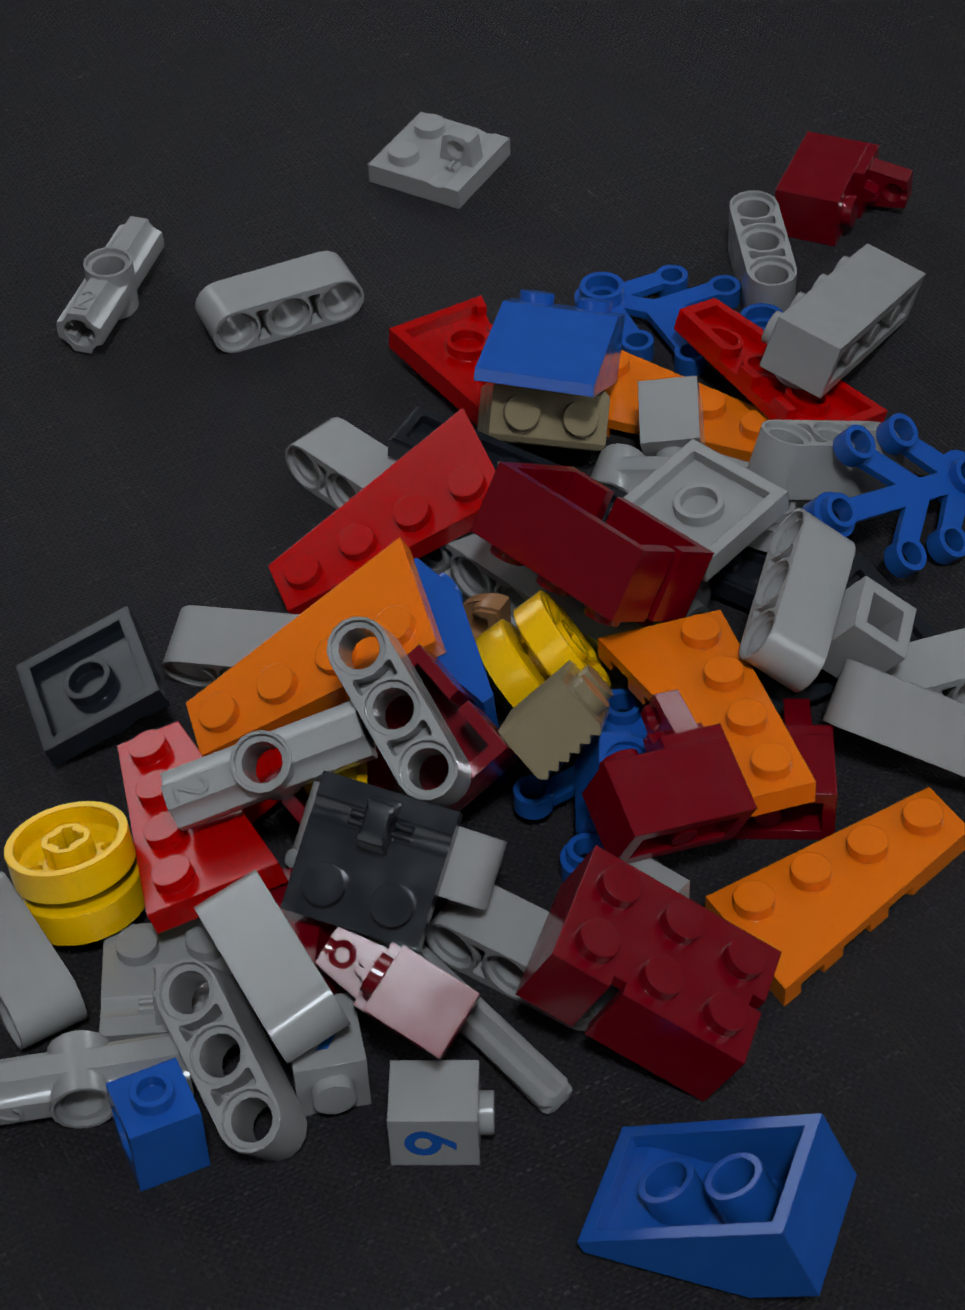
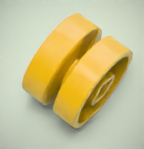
[475,590,611,708]
[4,801,145,946]

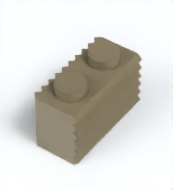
[477,382,610,452]
[498,660,613,780]

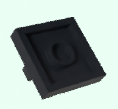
[16,606,170,766]
[280,770,463,952]

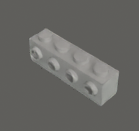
[759,243,926,398]

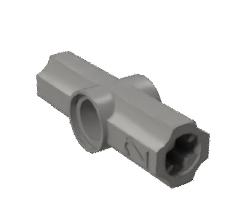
[56,216,164,354]
[160,701,378,831]
[0,1030,195,1129]

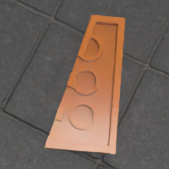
[602,350,770,462]
[186,537,446,757]
[598,609,816,817]
[705,787,965,1007]

